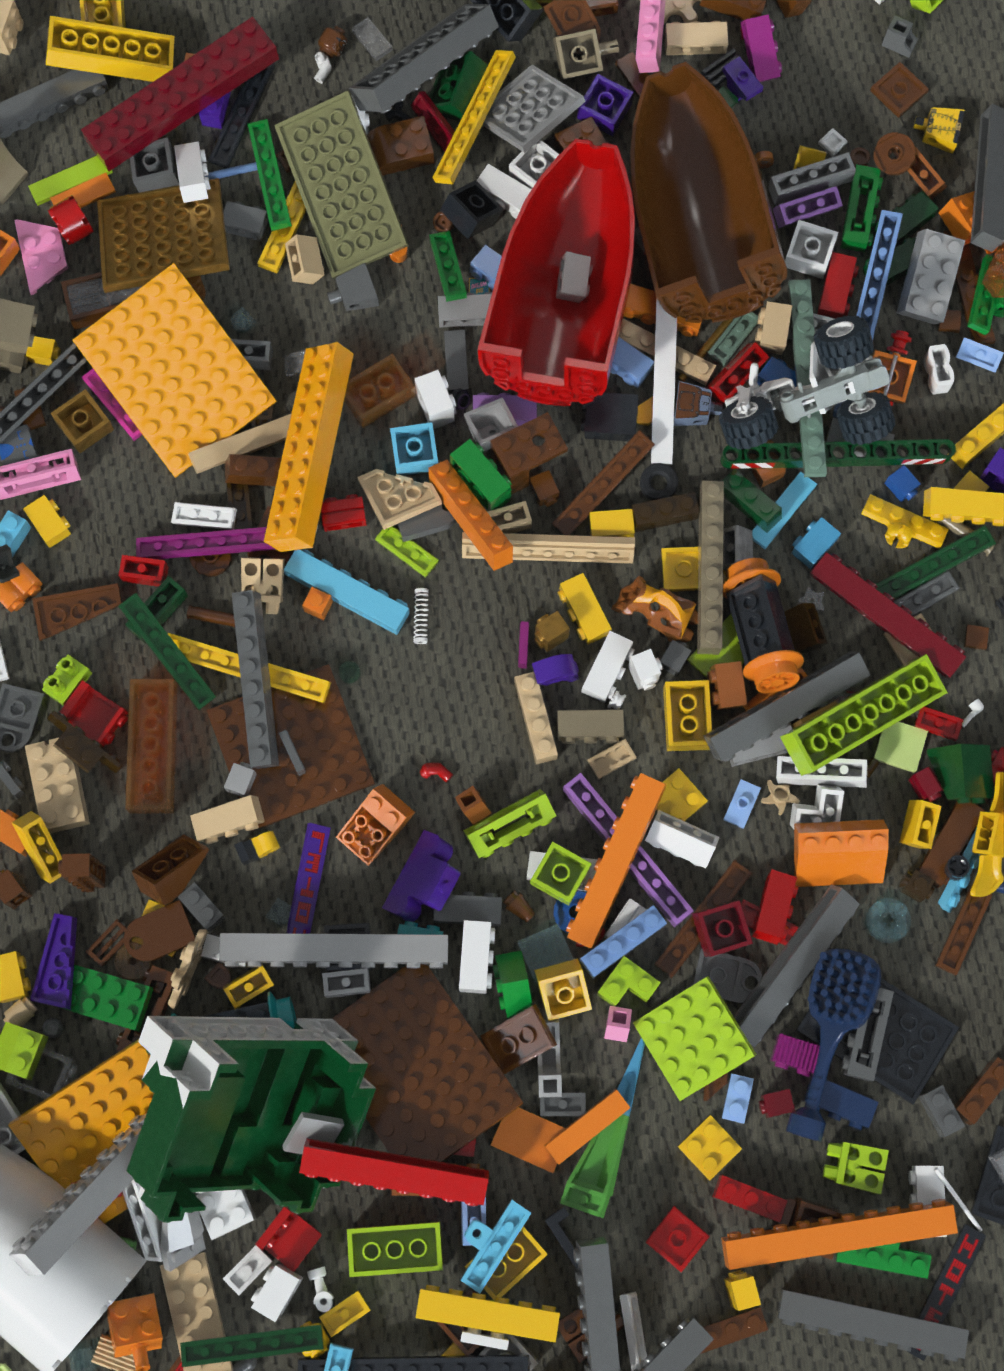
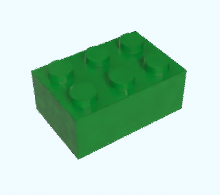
[450,439,512,511]

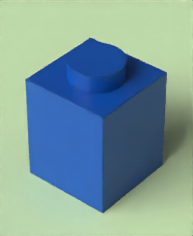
[884,465,921,502]

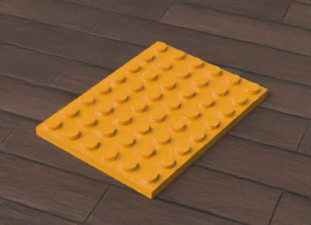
[73,263,277,478]
[8,1039,154,1224]

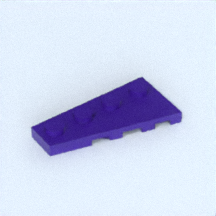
[30,913,77,1010]

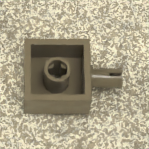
[553,29,619,79]

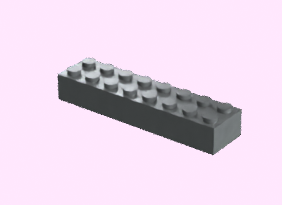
[349,4,499,113]

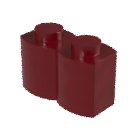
[908,766,943,803]

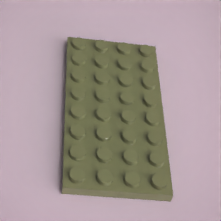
[274,91,409,279]

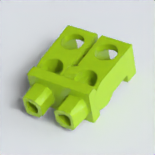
[822,1142,889,1195]

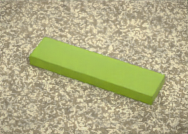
[28,156,113,206]

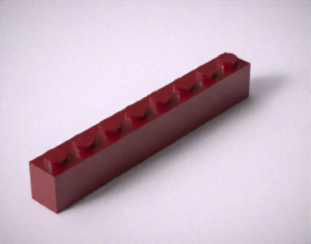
[810,552,966,680]

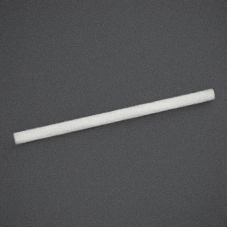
[934,1167,983,1232]

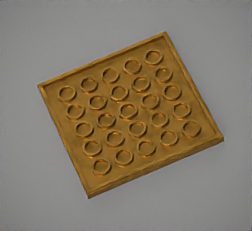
[97,178,230,293]

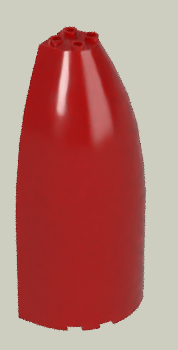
[477,139,635,406]

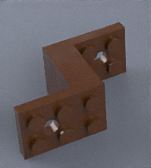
[481,412,568,505]

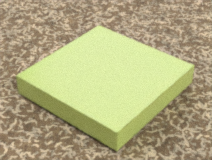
[874,722,928,773]

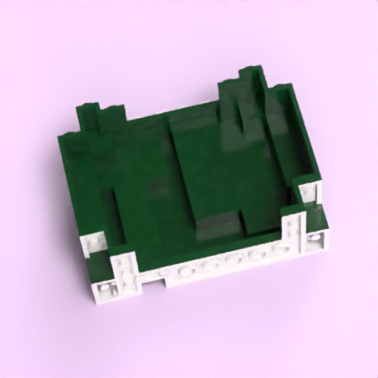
[126,1016,376,1223]

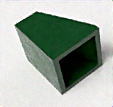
[927,744,994,804]

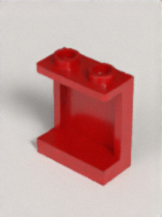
[60,680,128,747]

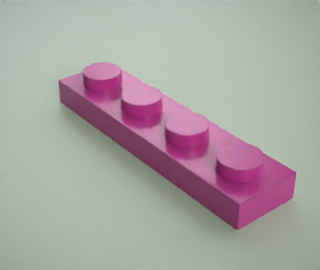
[82,369,143,441]

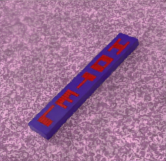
[286,823,331,934]

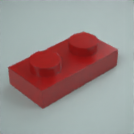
[914,706,963,741]

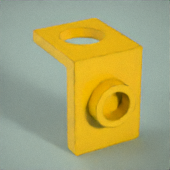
[793,145,826,170]

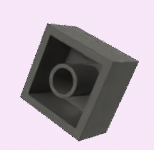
[130,138,179,193]

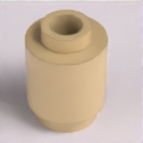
[3,996,38,1027]

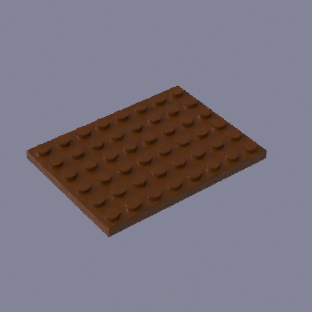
[332,964,524,1162]

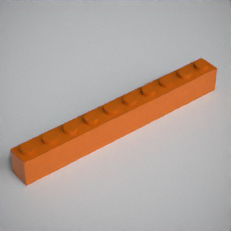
[721,1199,958,1270]

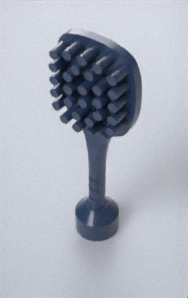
[786,949,881,1142]

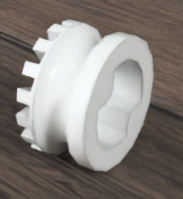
[607,690,626,710]

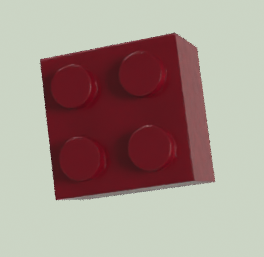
[692,900,753,957]

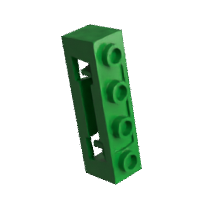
[840,164,883,252]

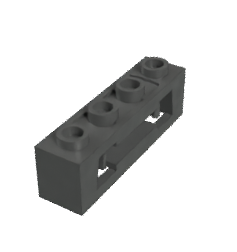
[842,988,894,1082]

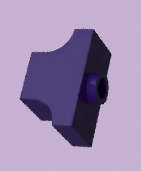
[722,56,763,101]

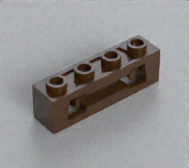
[116,965,174,1051]

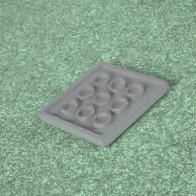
[483,65,585,153]

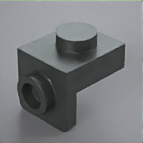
[0,544,20,583]

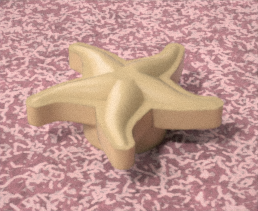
[761,780,800,815]

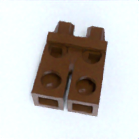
[558,1307,624,1363]

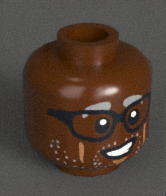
[318,26,348,58]

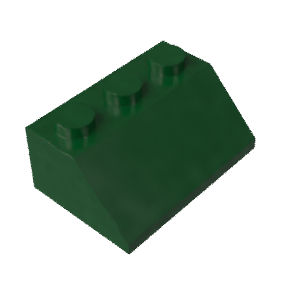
[429,51,487,120]

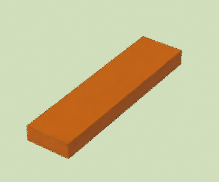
[544,1089,631,1164]

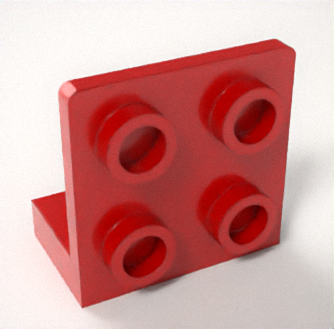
[255,1206,322,1272]

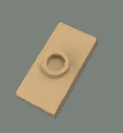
[587,739,636,780]

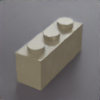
[557,710,624,744]

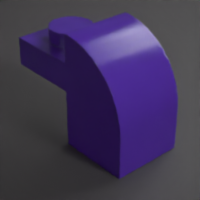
[532,654,579,686]

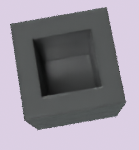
[660,640,691,677]

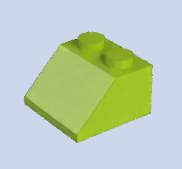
[0,1022,49,1080]

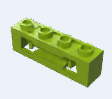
[463,789,556,858]

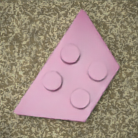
[14,220,68,295]

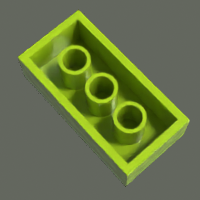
[347,1222,443,1277]

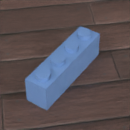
[579,905,667,979]

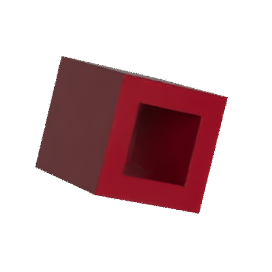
[758,1089,795,1118]

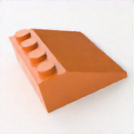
[794,820,889,887]

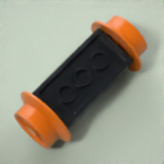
[723,558,804,693]

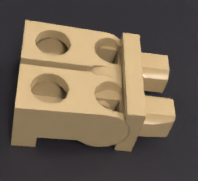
[241,557,285,614]

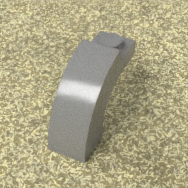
[537,1019,562,1097]

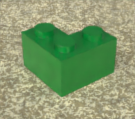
[492,950,532,1018]

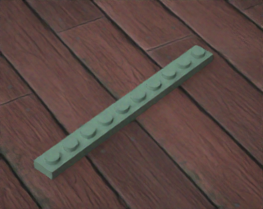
[788,280,827,477]

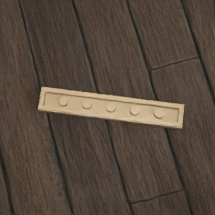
[188,413,292,474]

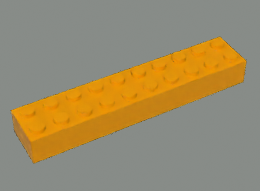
[263,342,354,552]

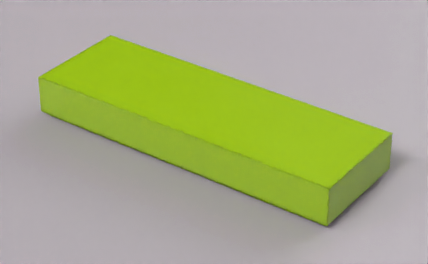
[375,526,439,578]

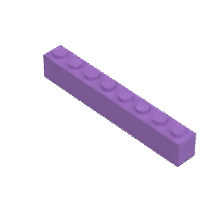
[563,773,694,928]

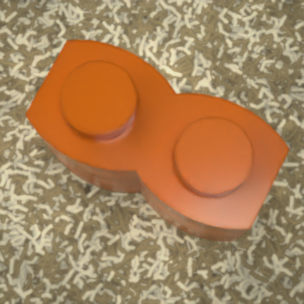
[0,562,43,612]

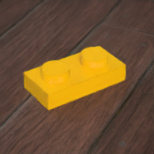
[319,1290,371,1337]

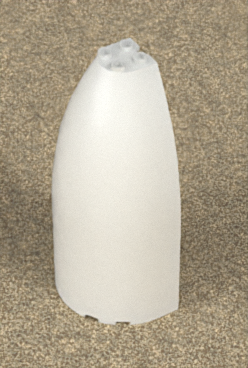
[0,1144,146,1371]

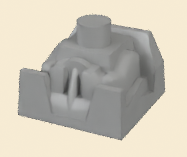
[464,397,518,454]

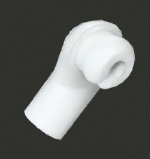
[314,52,332,84]

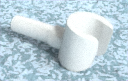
[962,699,984,728]

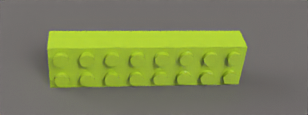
[780,654,948,776]

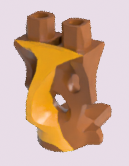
[612,576,698,643]

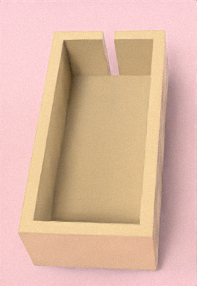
[25,738,90,834]

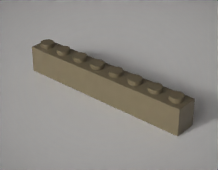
[697,481,724,655]

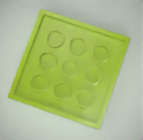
[633,976,757,1101]

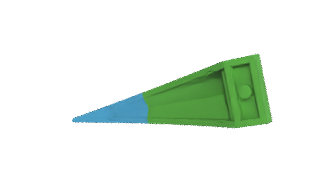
[560,1038,645,1218]

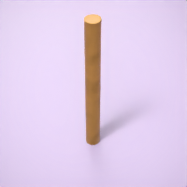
[677,319,733,382]

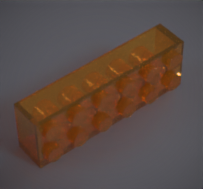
[125,679,178,814]

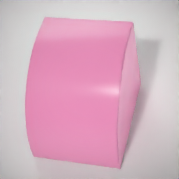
[604,1006,632,1042]

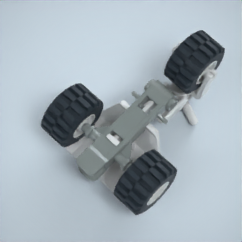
[719,316,895,449]

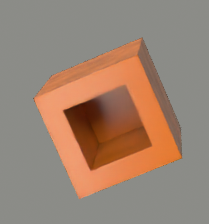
[302,587,333,621]

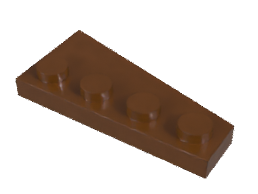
[32,583,122,641]

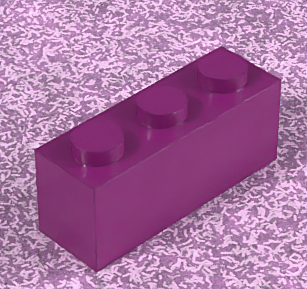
[741,14,782,82]

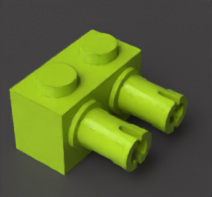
[42,655,92,706]

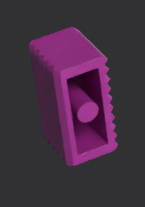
[770,1034,819,1077]

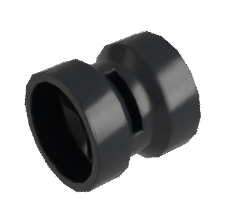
[944,855,970,881]

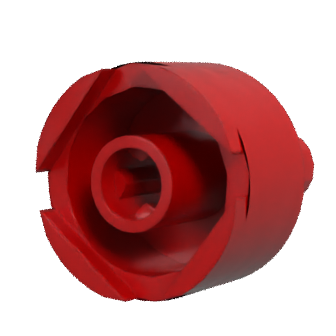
[47,195,94,245]

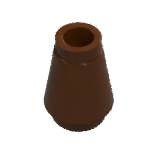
[502,890,535,923]

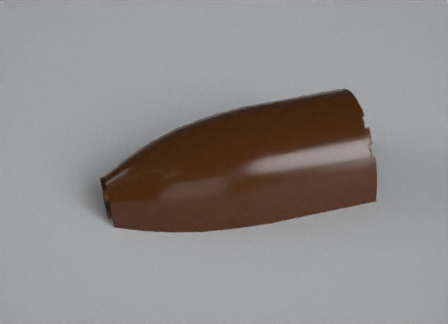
[630,62,787,323]

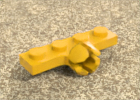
[861,494,949,549]

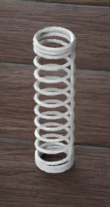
[413,588,429,644]

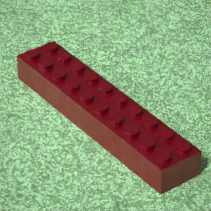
[81,16,279,171]

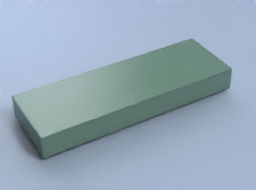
[707,312,758,367]

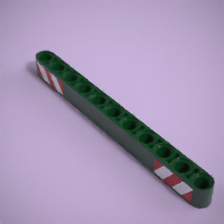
[720,439,956,469]

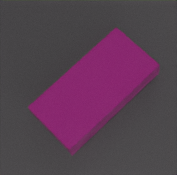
[518,621,529,669]

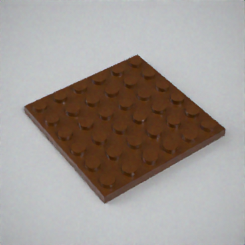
[206,664,375,832]

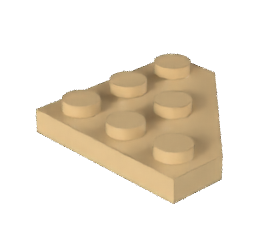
[357,469,442,530]

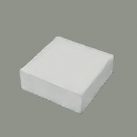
[818,128,847,157]

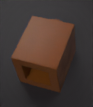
[455,786,492,825]

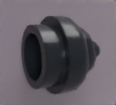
[450,388,471,410]

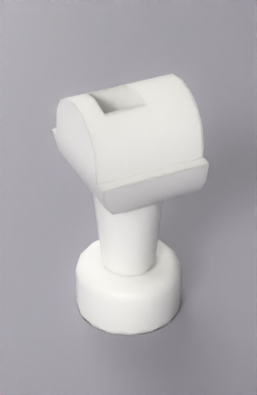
[307,1266,334,1312]

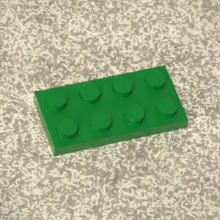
[59,965,154,1032]

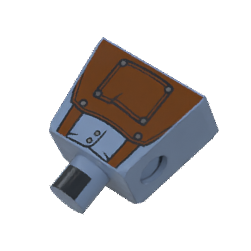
[674,381,723,426]

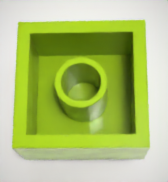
[530,841,592,906]

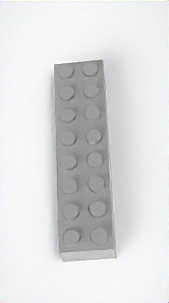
[9,1113,147,1275]

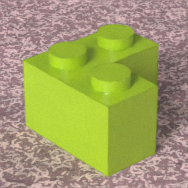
[597,956,661,1006]

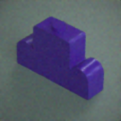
[382,830,461,922]

